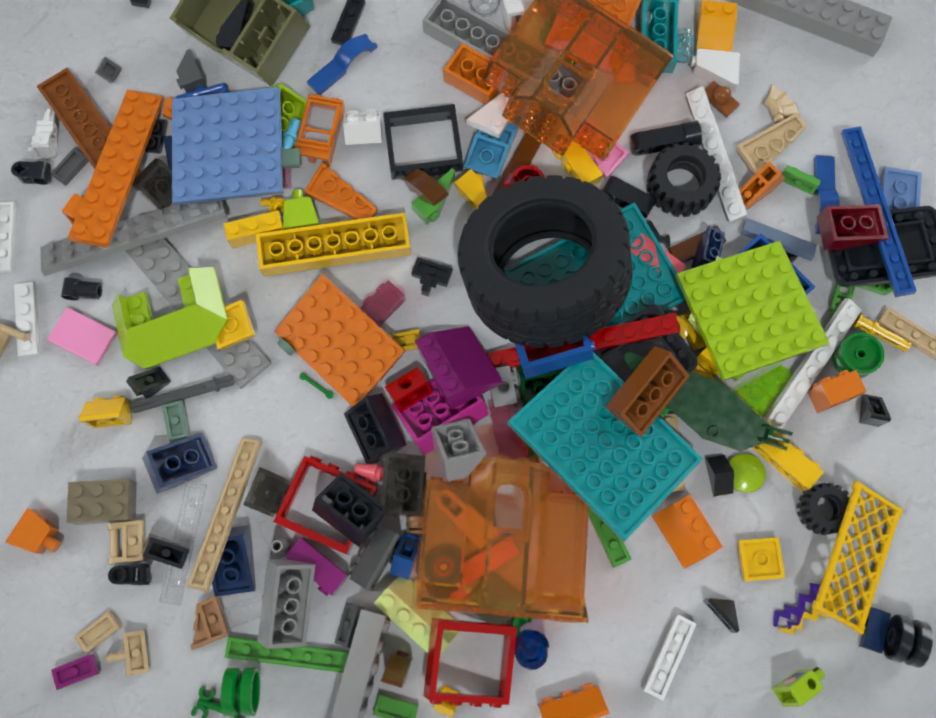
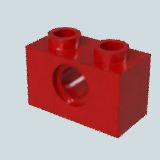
[385,367,433,413]

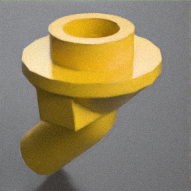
[260,197,285,213]

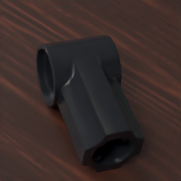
[61,277,103,301]

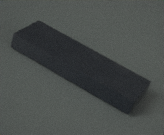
[331,0,366,46]

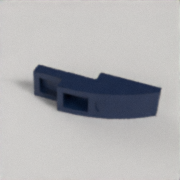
[691,226,725,269]

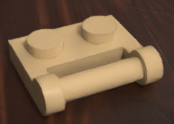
[107,520,145,565]

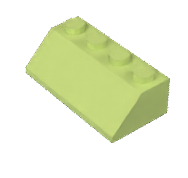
[374,577,460,653]

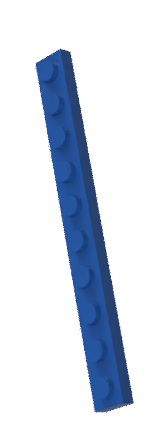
[841,126,917,297]

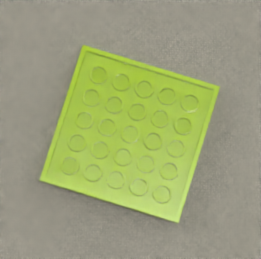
[675,241,830,381]

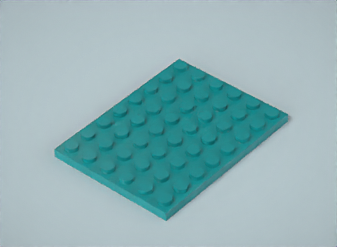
[504,202,686,328]
[507,352,703,542]

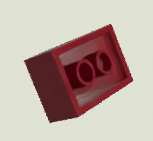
[817,204,889,251]

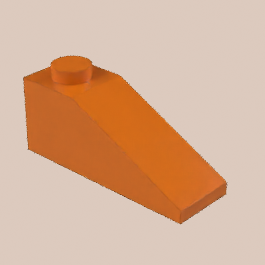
[740,161,786,210]

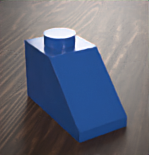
[389,531,423,580]

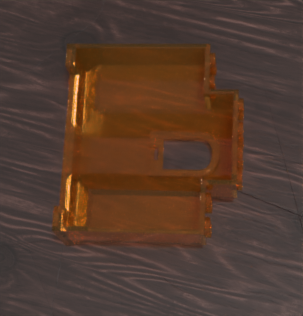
[482,0,674,161]
[412,455,589,623]

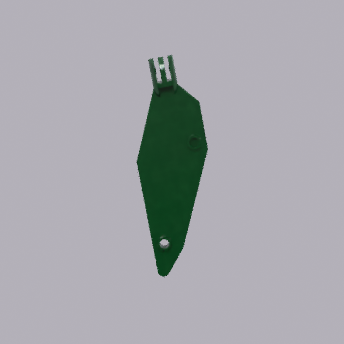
[624,352,793,451]

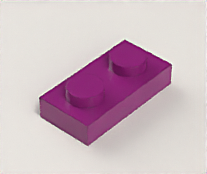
[51,654,100,690]

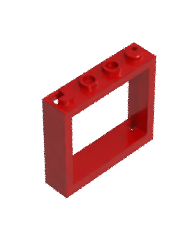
[273,455,378,556]
[423,618,517,708]

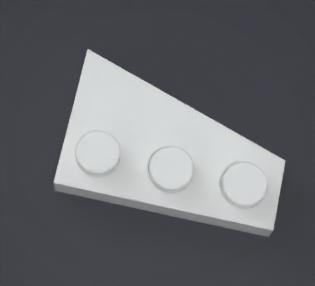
[466,89,523,138]

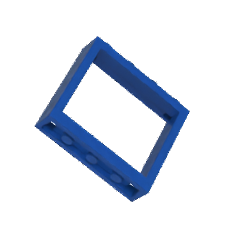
[515,335,596,379]

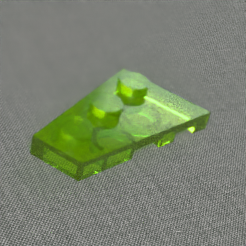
[733,365,793,417]

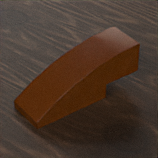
[403,168,449,206]

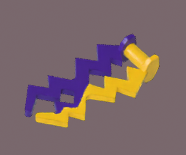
[773,583,839,635]

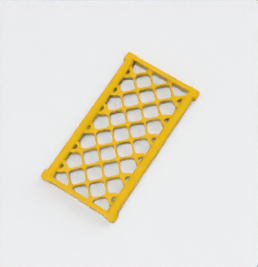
[811,481,903,635]

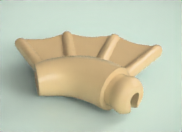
[764,85,801,123]

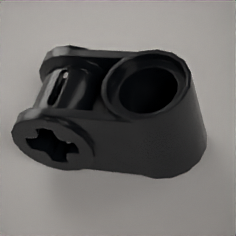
[11,161,51,185]
[108,564,151,586]

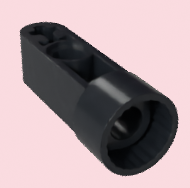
[630,120,702,156]

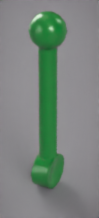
[299,373,333,399]

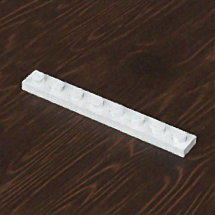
[686,86,749,223]
[763,298,862,428]

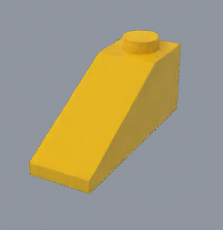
[454,169,487,209]

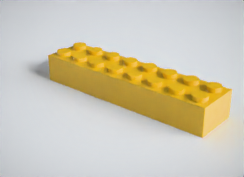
[256,213,411,277]

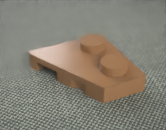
[191,596,231,650]

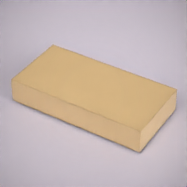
[74,611,122,654]

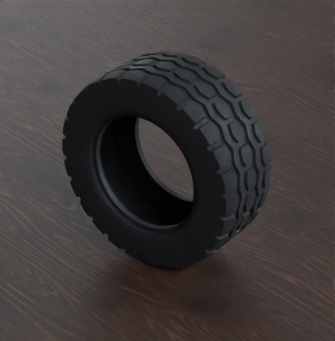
[458,175,633,348]

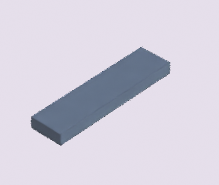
[741,218,817,261]

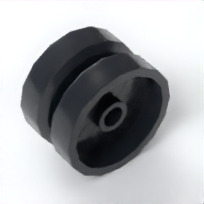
[883,615,933,668]

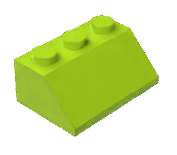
[268,83,307,147]

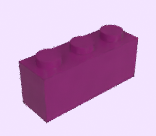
[285,537,349,596]

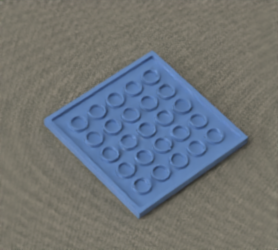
[172,87,283,205]

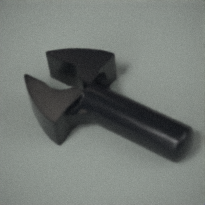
[647,221,671,250]

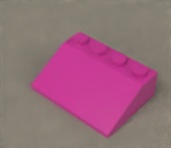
[391,379,489,456]

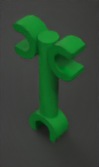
[191,686,241,718]

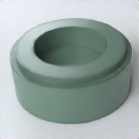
[277,338,296,356]

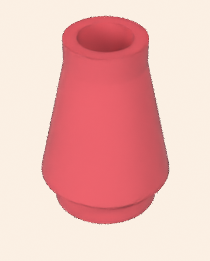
[354,463,385,483]

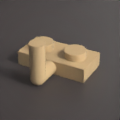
[104,630,149,677]

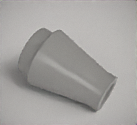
[271,538,291,558]

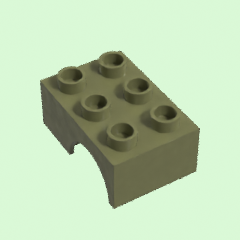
[169,0,310,86]

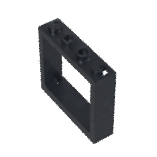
[383,104,463,180]

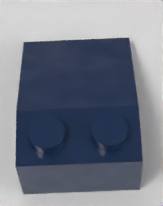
[142,432,217,494]
[203,526,256,596]

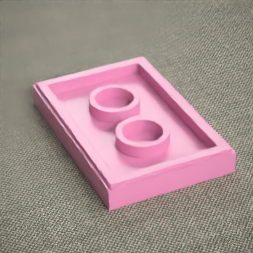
[47,307,118,366]

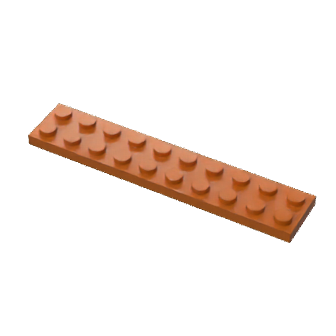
[68,90,164,248]

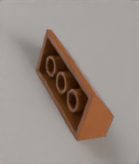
[606,346,690,437]

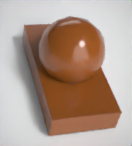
[705,81,740,118]

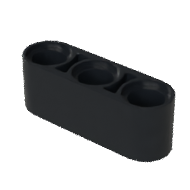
[602,176,656,218]

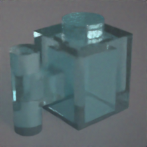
[677,27,694,64]

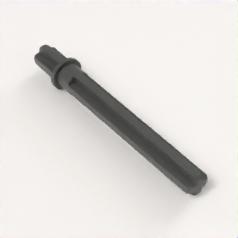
[129,375,234,413]

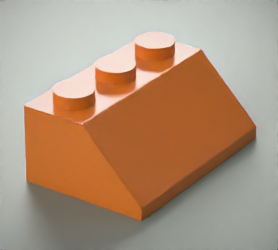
[443,43,508,105]
[652,494,723,569]
[537,682,610,718]

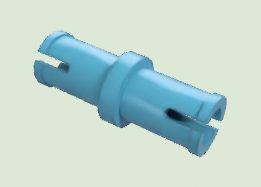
[282,118,301,149]

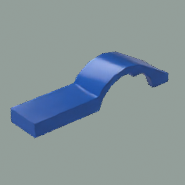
[307,33,378,95]
[814,155,840,234]

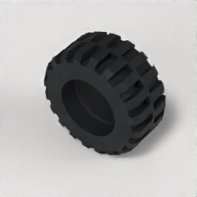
[646,143,721,217]

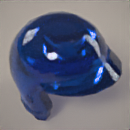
[515,629,549,670]

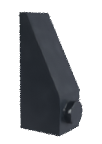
[216,0,255,52]

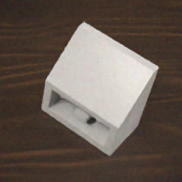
[343,109,382,145]

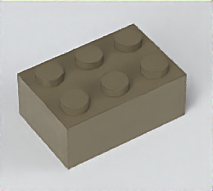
[66,479,137,525]

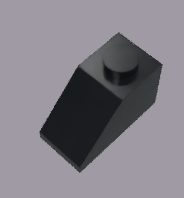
[141,533,190,569]

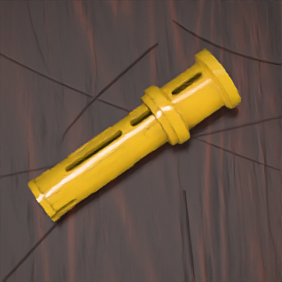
[851,312,911,352]

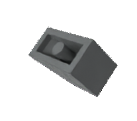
[176,49,207,93]

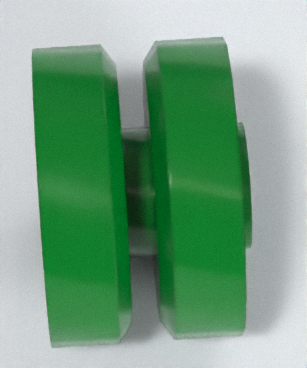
[832,332,885,379]
[220,668,261,716]

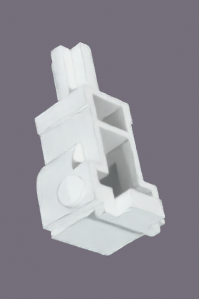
[28,109,59,159]

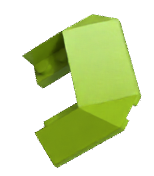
[112,267,229,369]

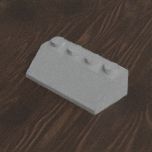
[258,559,315,649]

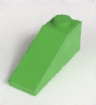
[411,168,455,225]

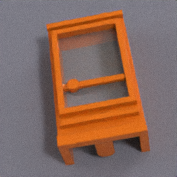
[294,94,345,167]

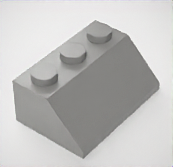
[431,418,486,482]

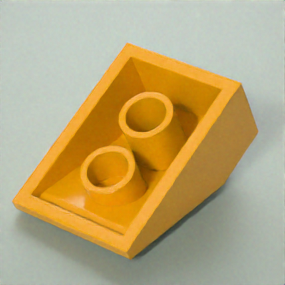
[695,0,737,53]

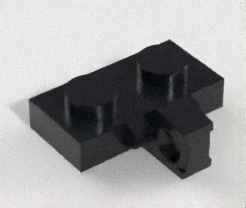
[411,257,453,297]

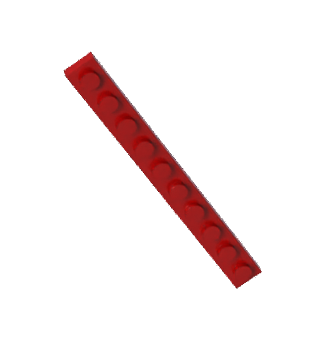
[486,313,680,369]

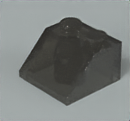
[132,158,172,209]
[243,467,290,517]

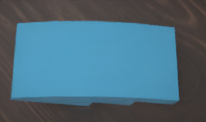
[463,113,522,179]

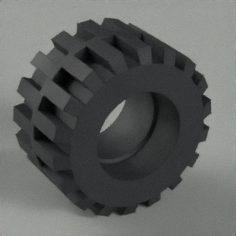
[797,483,849,535]

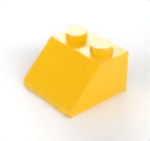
[79,395,132,428]

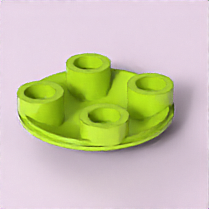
[729,454,766,493]

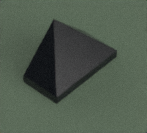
[703,598,739,633]

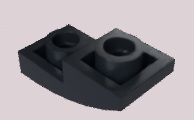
[145,119,168,154]

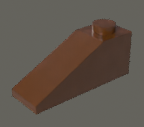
[381,650,412,688]

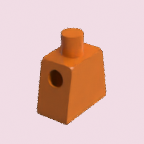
[5,508,61,554]

